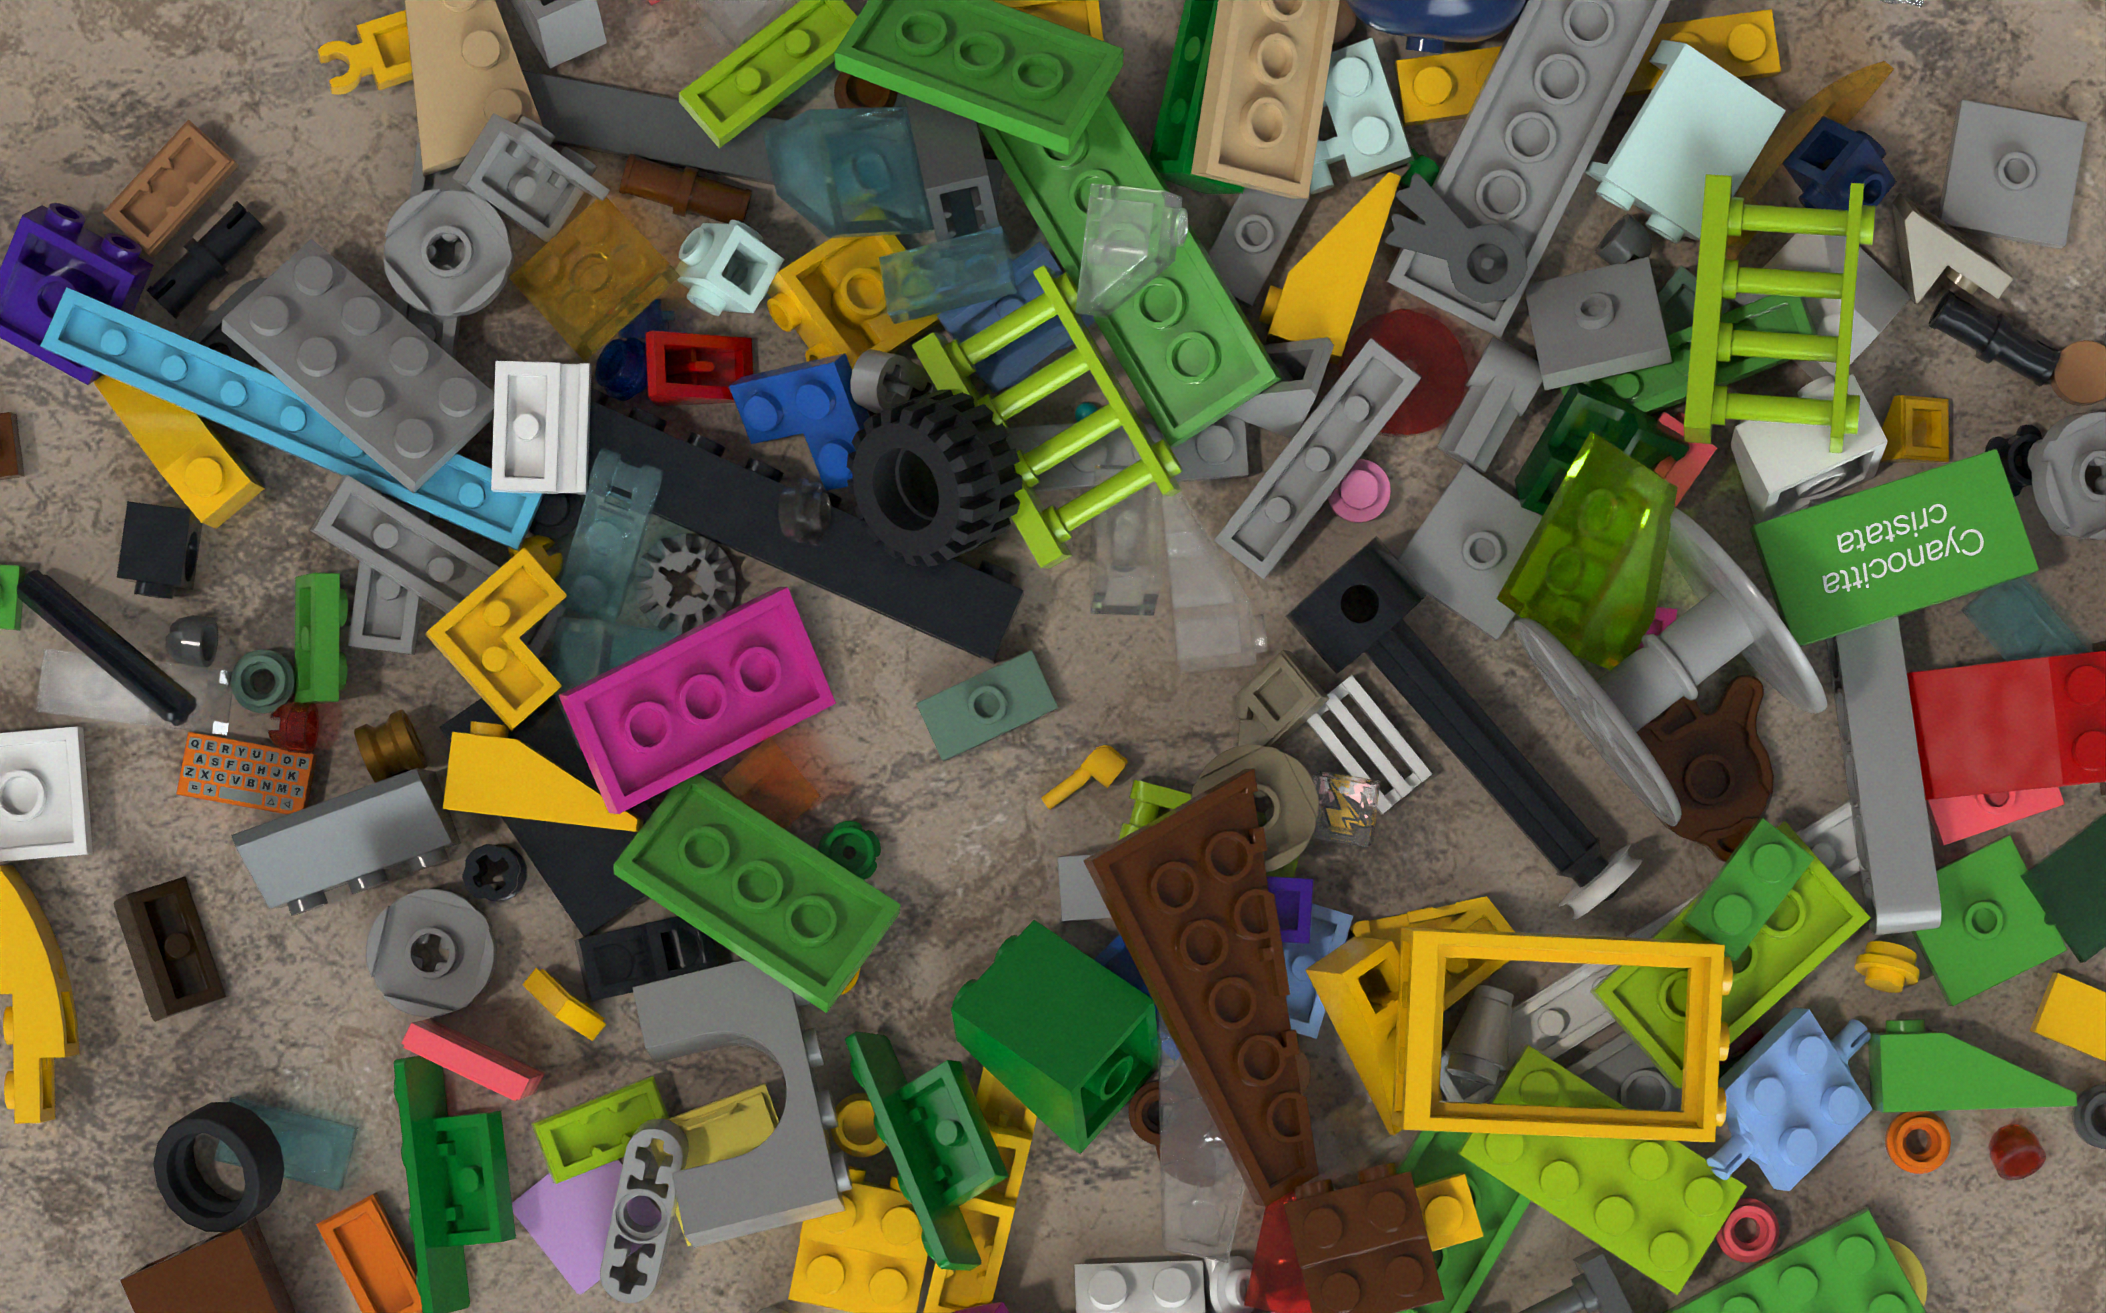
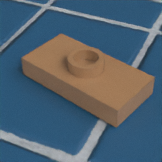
[102,119,239,258]

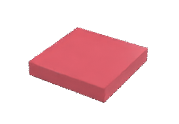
[401,1018,545,1101]

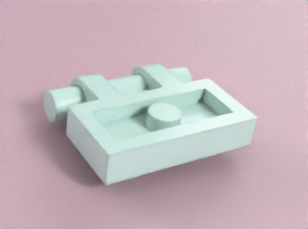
[1310,38,1414,194]

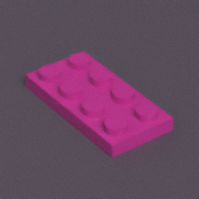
[558,587,836,814]

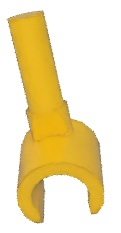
[1041,745,1128,810]

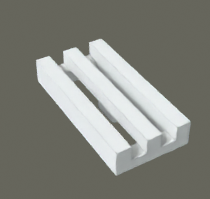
[1306,675,1432,814]

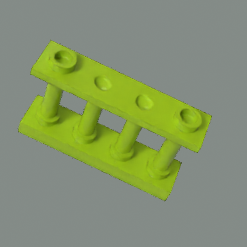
[1684,174,1876,453]
[912,265,1183,569]

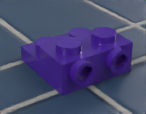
[0,203,154,385]

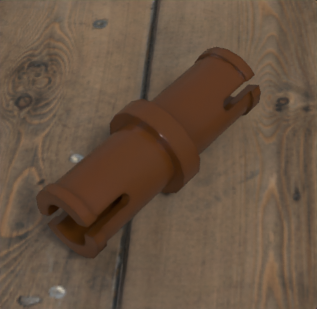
[619,153,752,224]

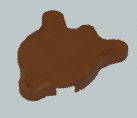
[1637,675,1774,862]

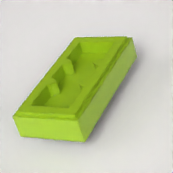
[531,1076,669,1184]

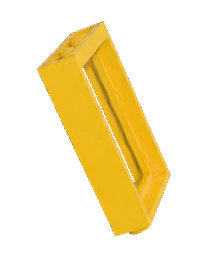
[1392,927,1733,1142]

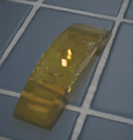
[1727,61,1894,260]

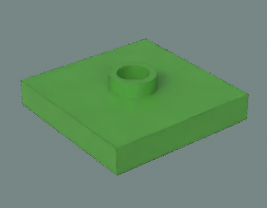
[1911,835,2067,1006]

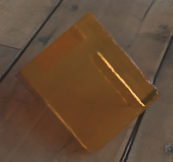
[721,737,823,829]

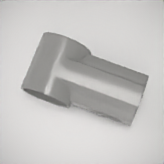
[1436,336,1542,473]

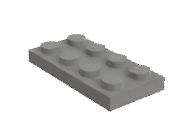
[222,239,494,494]

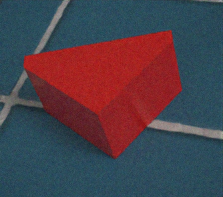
[646,331,753,406]

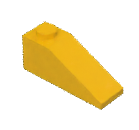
[1259,172,1401,365]
[93,374,265,529]
[443,721,643,832]

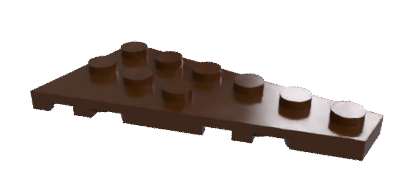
[1083,768,1319,1207]

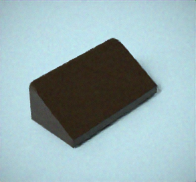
[114,876,226,1022]

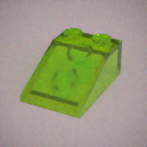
[1496,431,1678,670]

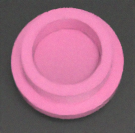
[1327,459,1391,523]

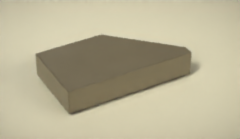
[1236,650,1330,749]

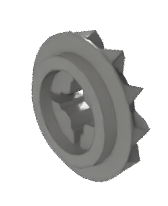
[633,533,736,635]

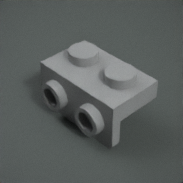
[452,113,610,245]

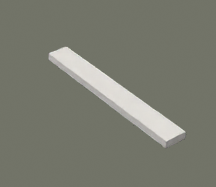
[1440,800,1860,1103]

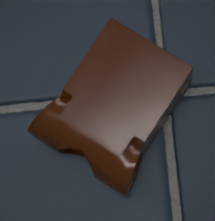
[120,1217,296,1313]

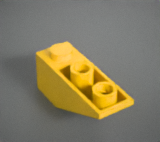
[1305,936,1443,1135]

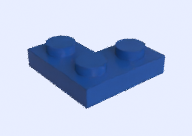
[729,353,870,491]

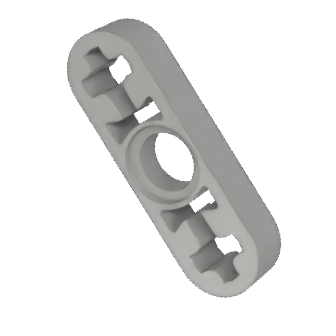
[600,1119,689,1303]

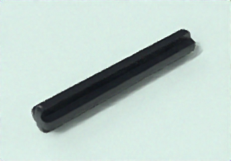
[17,570,197,726]

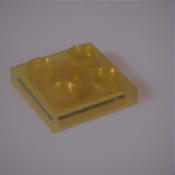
[509,197,680,362]

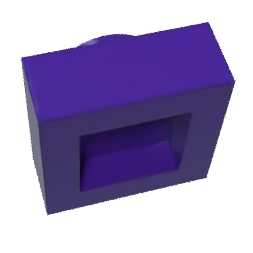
[1267,876,1313,944]

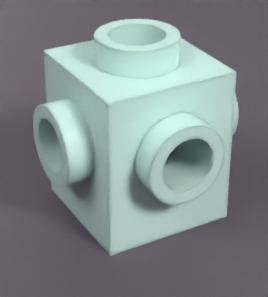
[671,220,785,316]

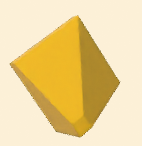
[1880,395,1949,463]

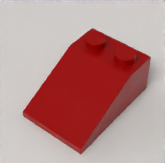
[1907,651,2106,800]

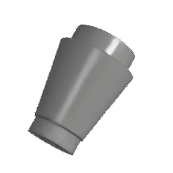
[1444,985,1514,1085]

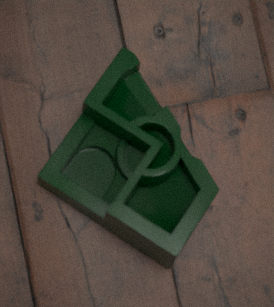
[1514,383,1690,528]

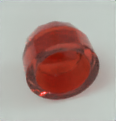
[268,702,319,754]
[1988,1123,2046,1181]

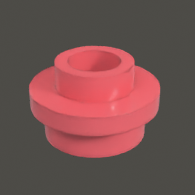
[1715,1197,1779,1263]

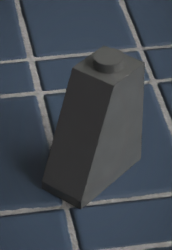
[904,95,1005,267]

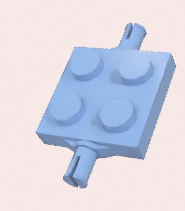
[1707,1007,1872,1191]

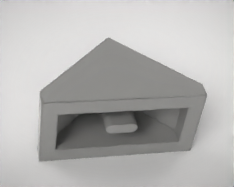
[1228,337,1334,439]

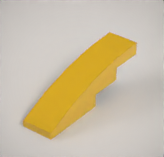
[923,1066,1037,1313]

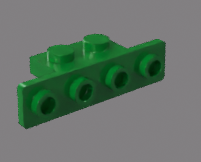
[845,1031,1009,1271]
[394,1055,516,1313]

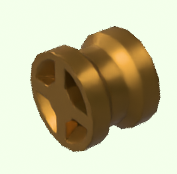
[354,709,427,783]

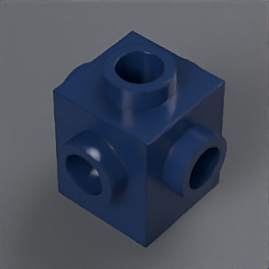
[1782,116,1897,211]

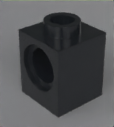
[116,501,203,599]

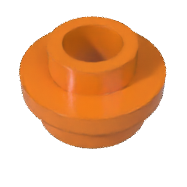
[1885,1111,1951,1174]

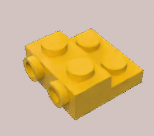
[767,209,949,370]
[788,1166,928,1313]

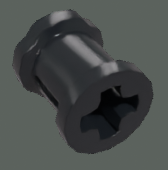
[462,844,527,901]

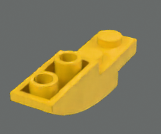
[0,865,80,1124]

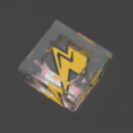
[1311,771,1380,847]

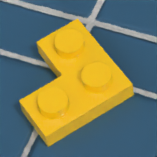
[425,547,567,731]

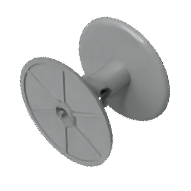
[1514,505,1828,826]

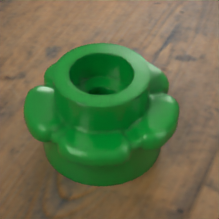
[818,821,881,881]

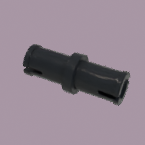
[146,201,266,319]
[1928,290,2061,387]

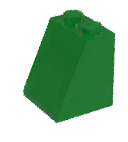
[951,920,1161,1154]

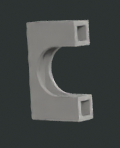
[632,960,852,1248]

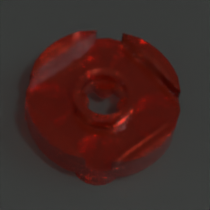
[1339,308,1468,438]

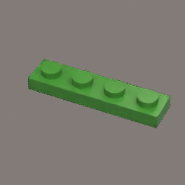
[1560,295,1818,415]

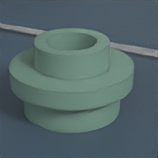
[231,649,296,714]

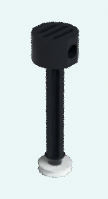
[1285,536,1644,921]

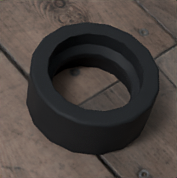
[153,1102,285,1232]

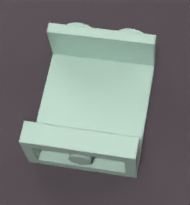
[1584,39,1786,244]

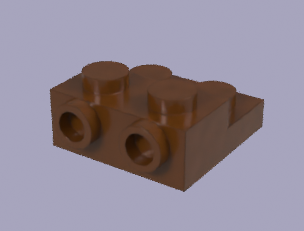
[1283,1162,1445,1313]

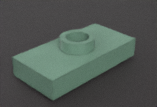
[916,650,1058,762]

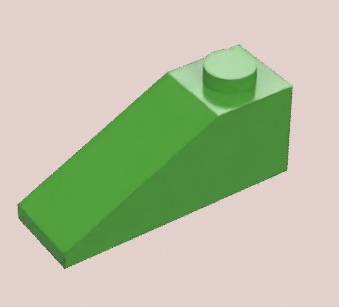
[1868,1019,2077,1113]

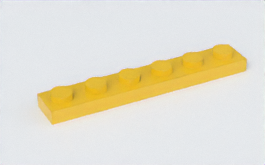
[1394,9,1781,127]

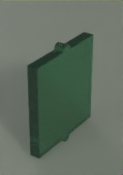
[2020,813,2106,963]

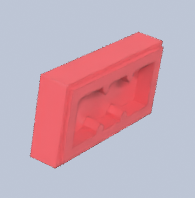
[1926,787,2065,846]

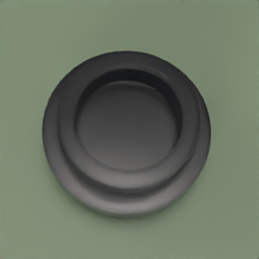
[529,493,583,540]

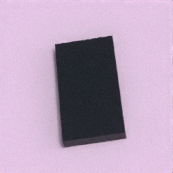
[439,654,654,937]

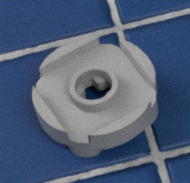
[383,189,515,320]
[2028,412,2106,540]
[366,889,497,1018]

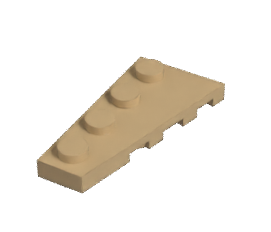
[404,0,543,177]

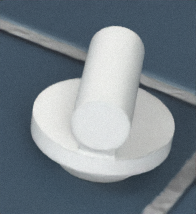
[1203,1255,1260,1313]

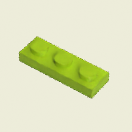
[679,0,858,149]

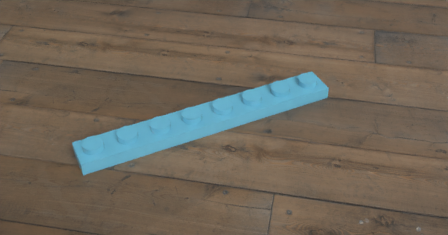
[40,287,544,551]

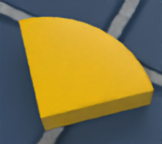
[522,968,606,1041]

